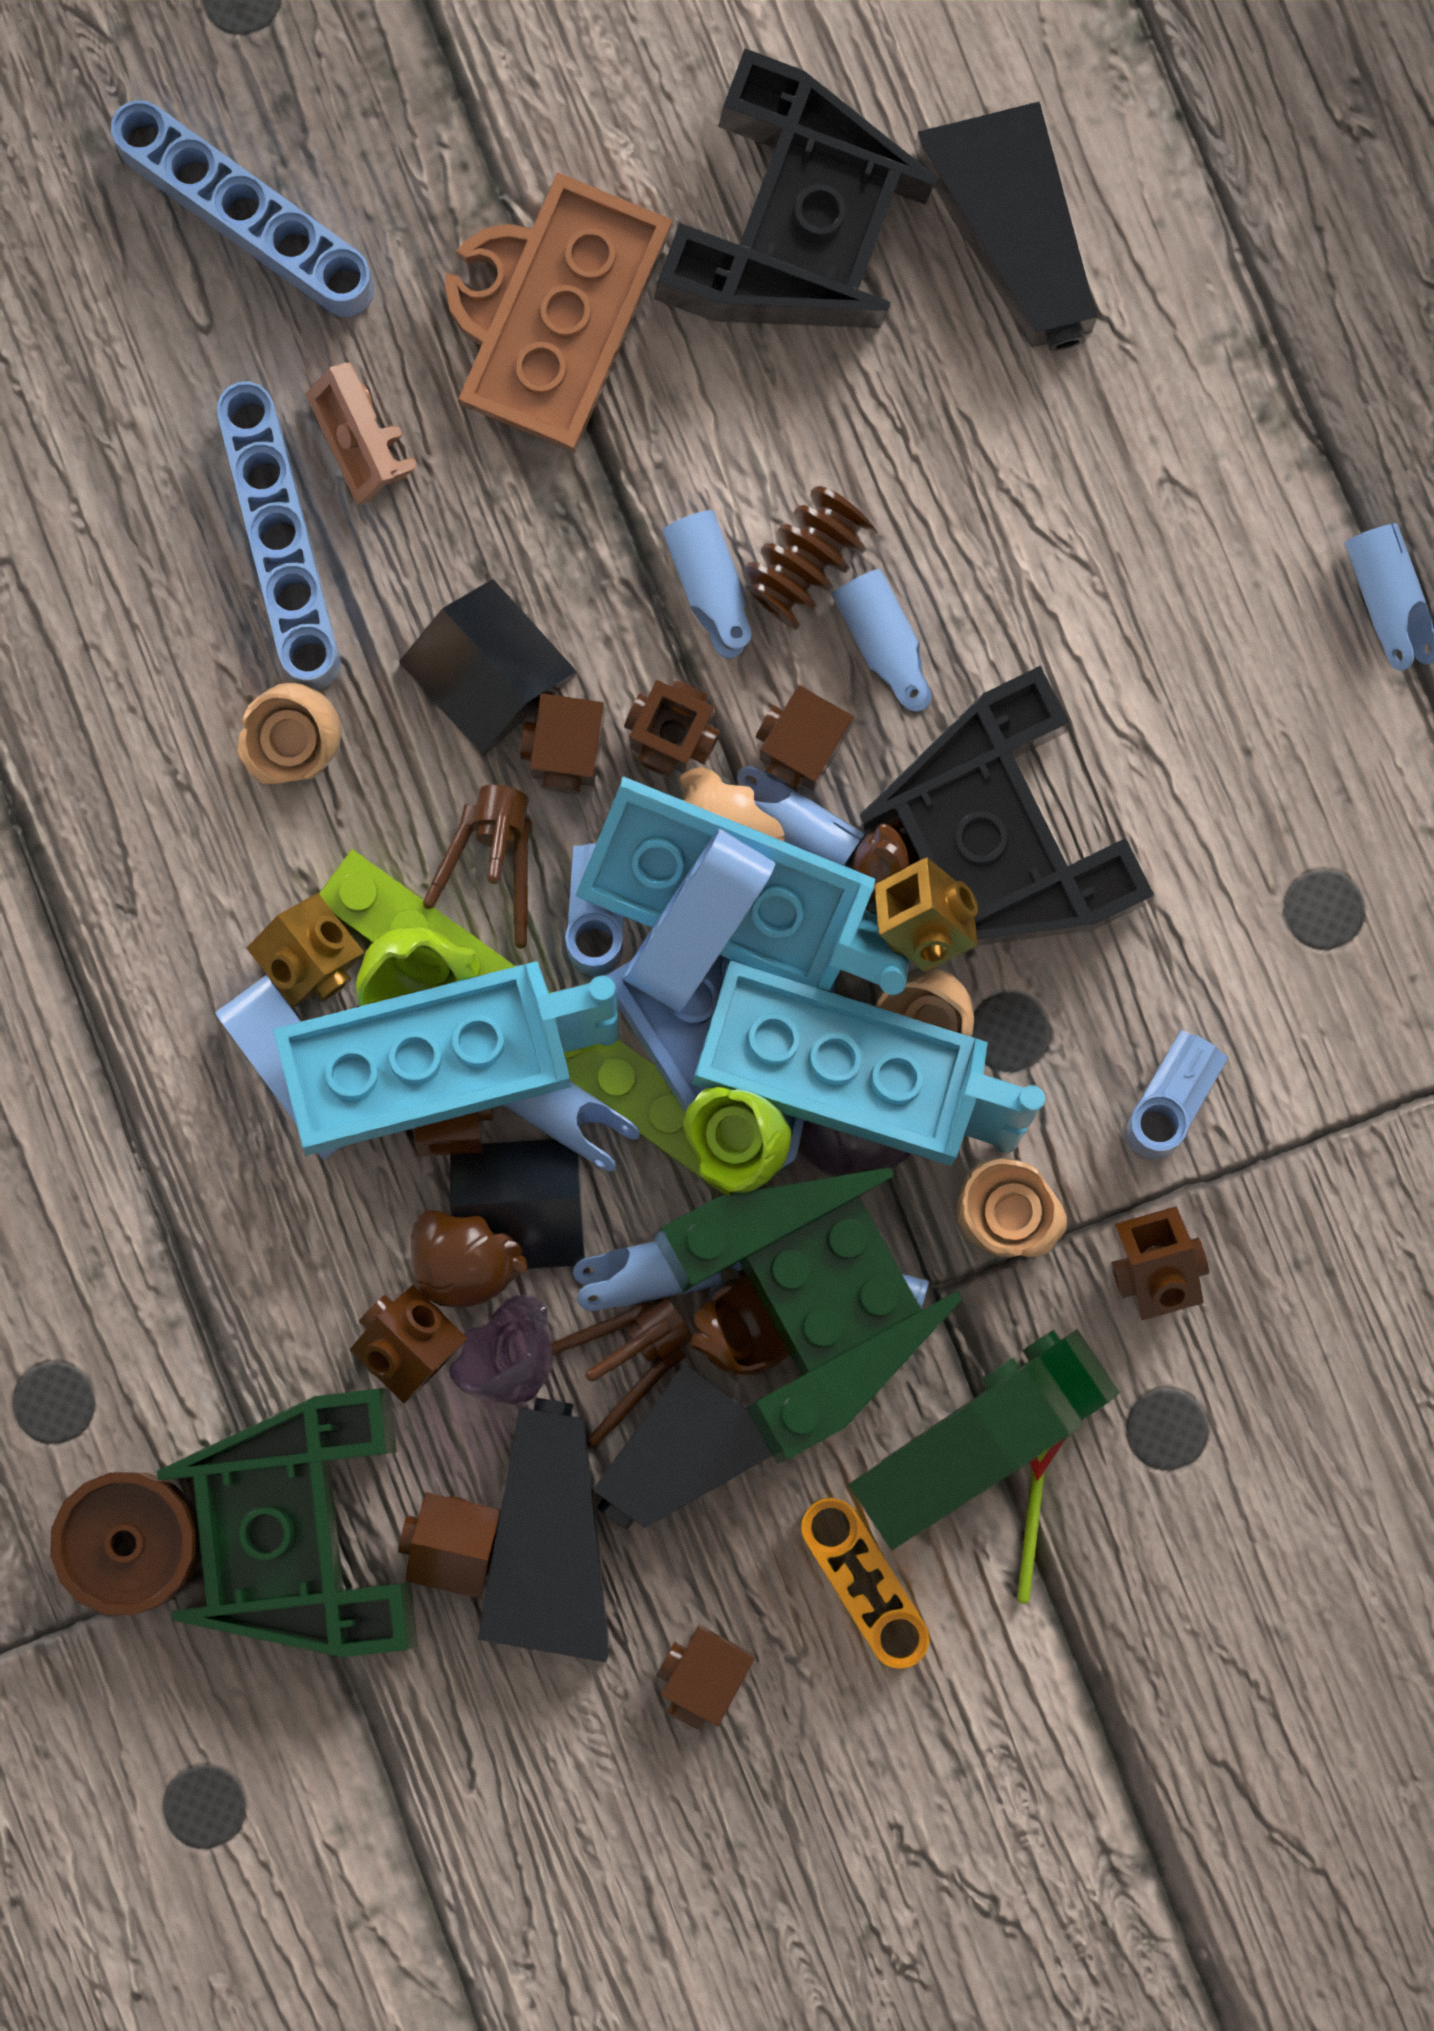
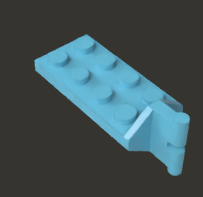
[575,776,910,995]
[273,961,620,1156]
[692,961,1045,1166]

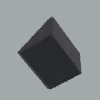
[399,579,577,756]
[450,1139,585,1269]

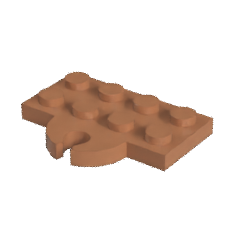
[445,172,673,453]

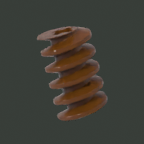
[744,486,878,630]

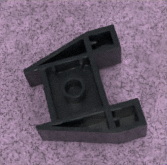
[654,48,937,328]
[859,665,1154,946]

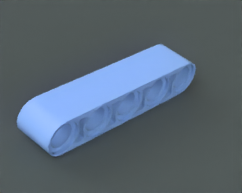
[111,100,374,317]
[217,381,341,690]

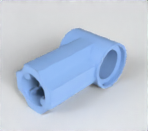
[565,843,624,977]
[1125,1030,1229,1160]

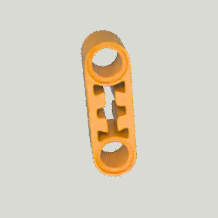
[801,1497,929,1669]

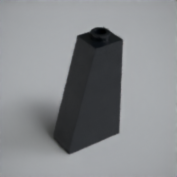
[915,101,1097,351]
[478,1397,610,1662]

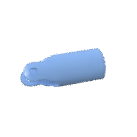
[662,510,752,659]
[1344,523,1434,671]
[831,569,932,712]
[736,766,866,867]
[502,1081,640,1172]
[573,1241,722,1311]

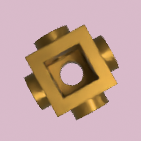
[874,857,978,972]
[247,893,365,1008]

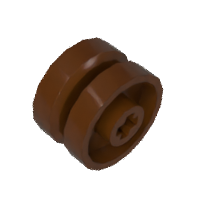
[50,1472,202,1615]

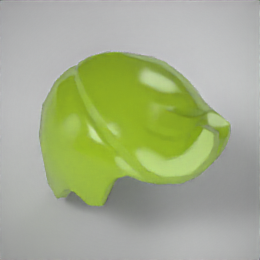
[356,927,475,1006]
[683,1086,791,1193]

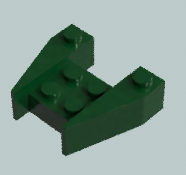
[653,1167,962,1464]
[848,1329,1120,1551]
[157,1388,418,1657]

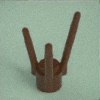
[423,784,532,949]
[544,1297,693,1447]

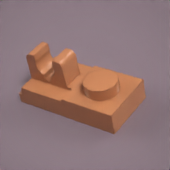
[305,362,417,506]

